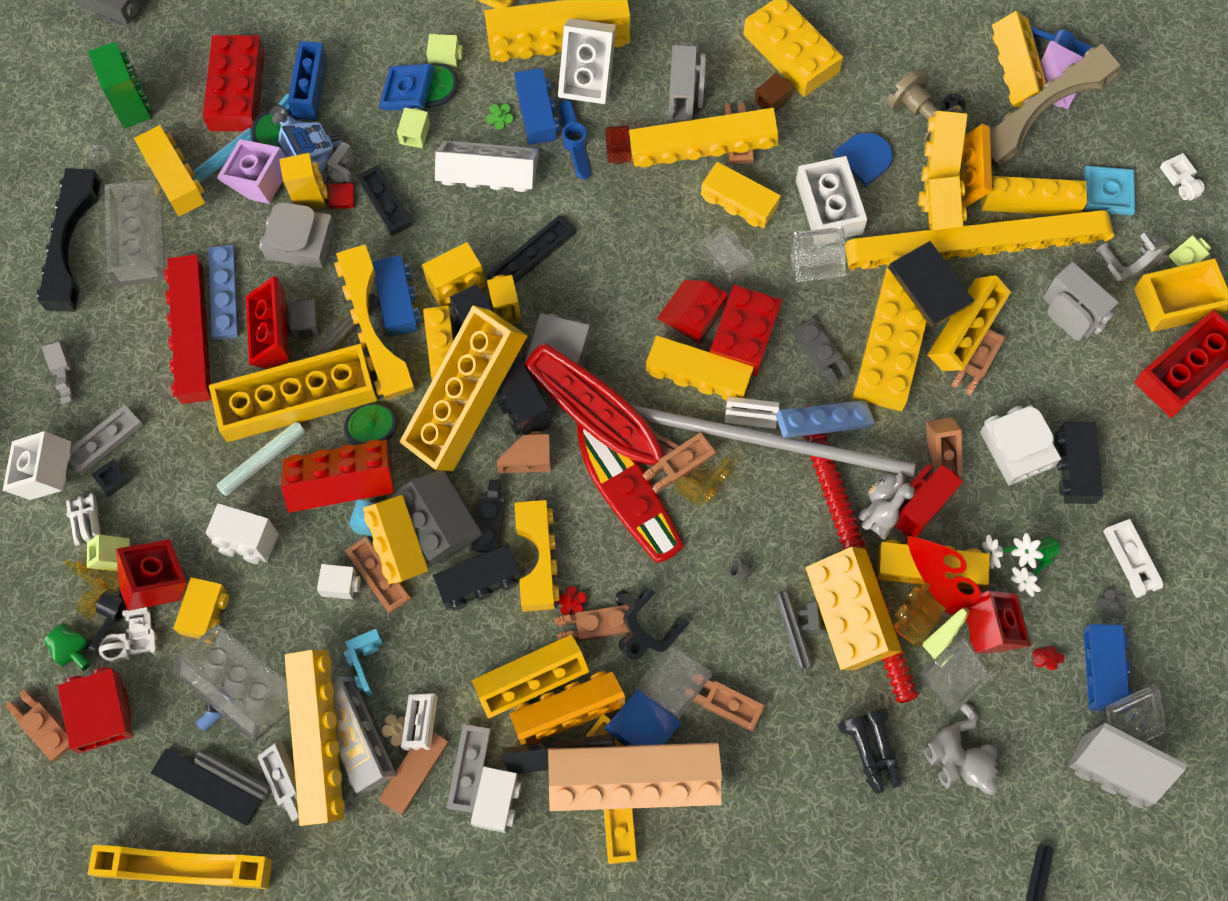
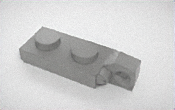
[257,742,299,822]

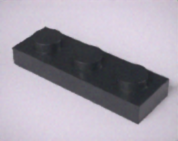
[356,165,413,236]

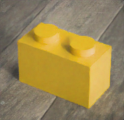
[926,176,967,230]
[487,275,522,325]
[173,577,229,642]

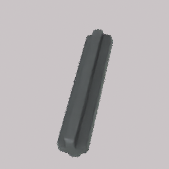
[776,591,812,670]
[194,750,271,800]

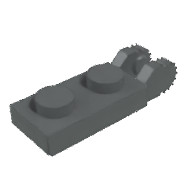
[792,318,852,386]

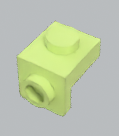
[1168,236,1211,267]

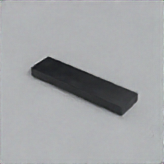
[486,215,576,284]
[502,734,616,774]
[151,748,262,826]

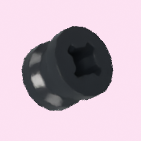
[939,94,966,113]

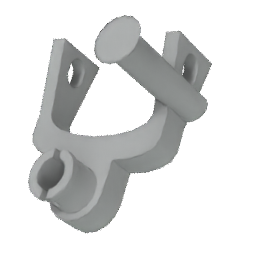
[1096,233,1170,282]

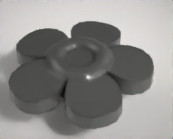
[1096,590,1127,620]

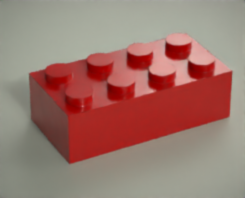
[203,35,265,132]
[1134,309,1228,419]
[281,440,394,513]

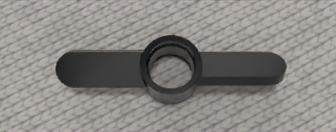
[86,587,127,654]

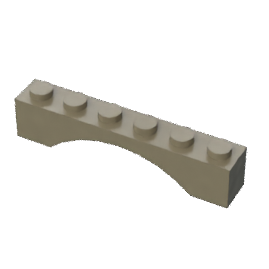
[990,44,1123,167]

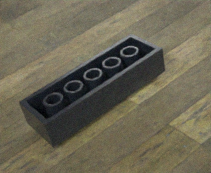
[448,284,551,436]

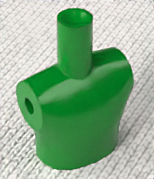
[44,623,91,671]

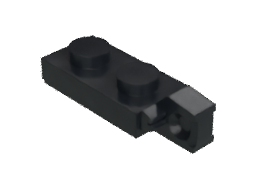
[471,479,506,553]

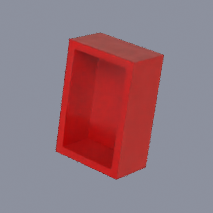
[710,285,782,377]

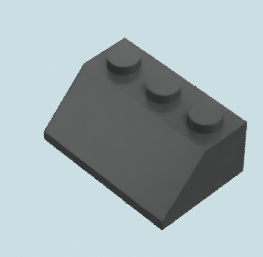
[391,470,483,564]

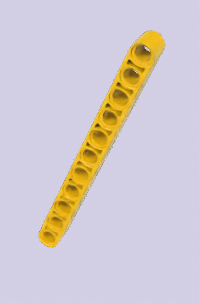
[844,211,1114,270]

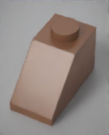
[926,417,963,477]
[497,432,551,473]

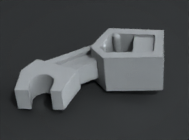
[42,340,74,404]

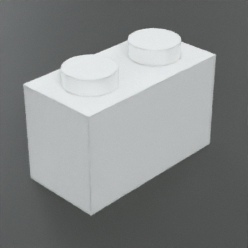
[471,767,522,833]

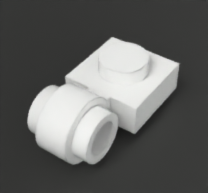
[1160,153,1205,201]

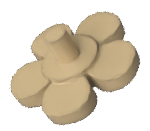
[381,715,405,746]

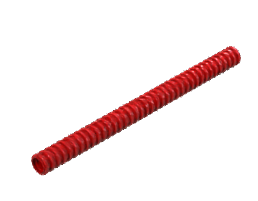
[802,405,920,703]

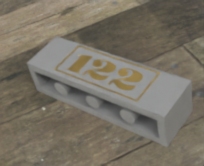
[332,676,397,793]

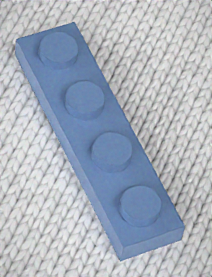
[208,245,239,340]
[775,400,875,438]

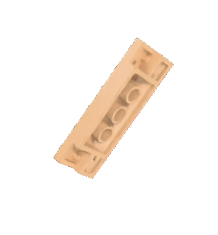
[548,743,722,811]

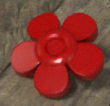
[557,586,587,616]
[1032,646,1065,670]

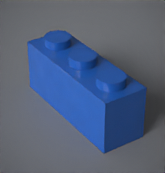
[288,41,328,120]
[514,68,560,145]
[372,255,421,337]
[1083,624,1133,712]

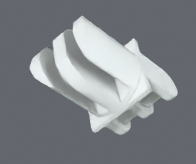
[66,493,101,546]

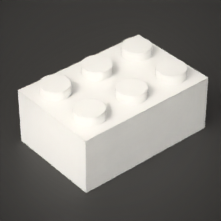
[558,18,617,104]
[796,156,867,244]

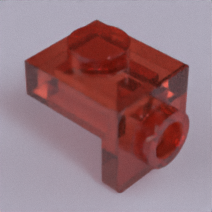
[605,126,632,164]

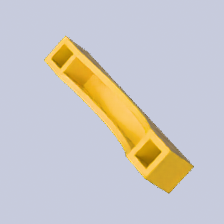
[334,244,415,400]
[88,845,272,889]

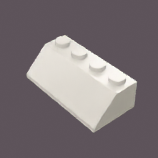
[435,140,539,192]

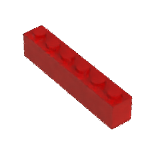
[164,254,212,404]

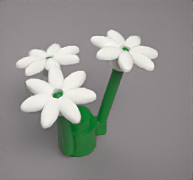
[982,533,1060,597]

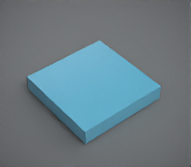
[1084,166,1135,215]

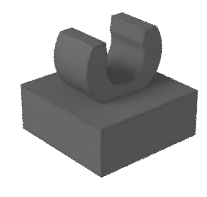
[798,602,828,635]

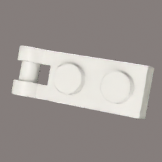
[1103,519,1163,598]

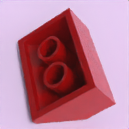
[246,276,290,369]

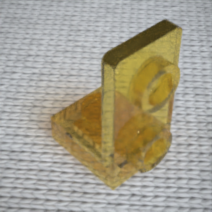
[674,457,731,507]
[63,559,109,620]

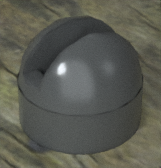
[729,557,752,580]

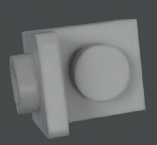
[326,141,354,183]

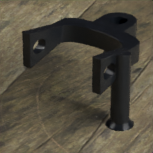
[615,587,690,660]

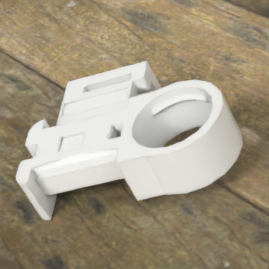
[99,607,158,663]

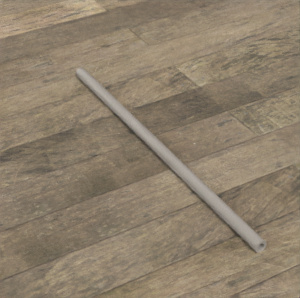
[632,405,916,477]

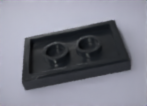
[888,241,974,328]

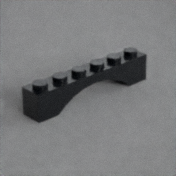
[37,168,101,312]

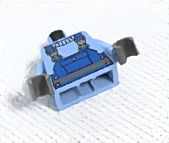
[270,104,341,173]

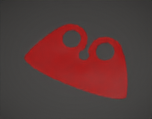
[907,536,981,615]

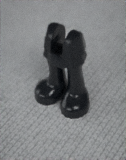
[837,708,902,794]

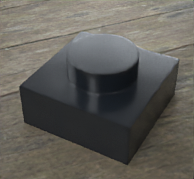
[91,459,130,497]

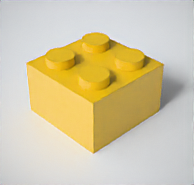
[422,242,485,307]

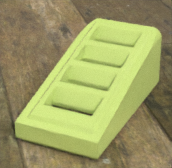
[922,607,970,661]

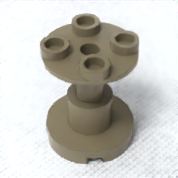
[886,68,963,143]

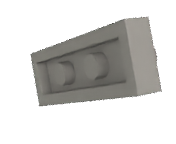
[68,404,143,476]
[447,724,491,814]

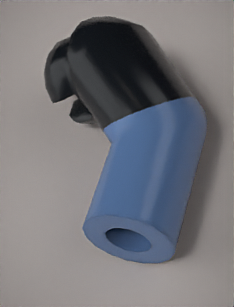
[196,689,224,732]

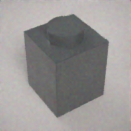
[289,298,320,339]

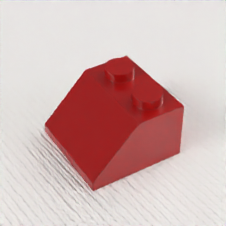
[657,280,728,344]
[116,539,187,611]
[965,591,1031,654]

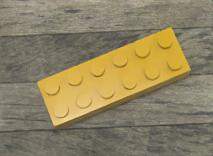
[484,0,630,62]
[852,254,927,412]
[400,306,528,471]
[209,344,377,443]

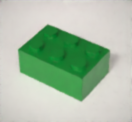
[87,41,152,129]

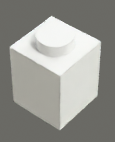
[317,564,361,599]

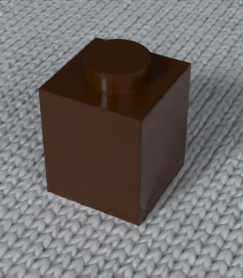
[754,73,793,113]

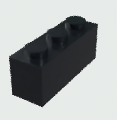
[1055,422,1103,504]
[433,545,521,611]

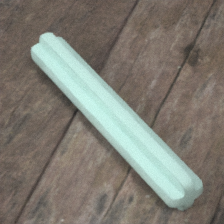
[217,422,305,496]

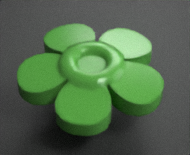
[486,104,514,129]

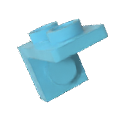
[344,629,383,696]

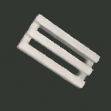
[724,397,779,429]
[401,693,438,750]

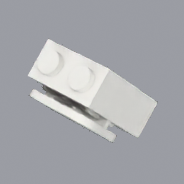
[980,405,1061,486]

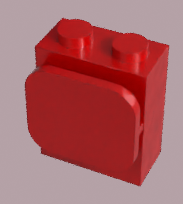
[894,463,963,538]
[57,667,134,754]

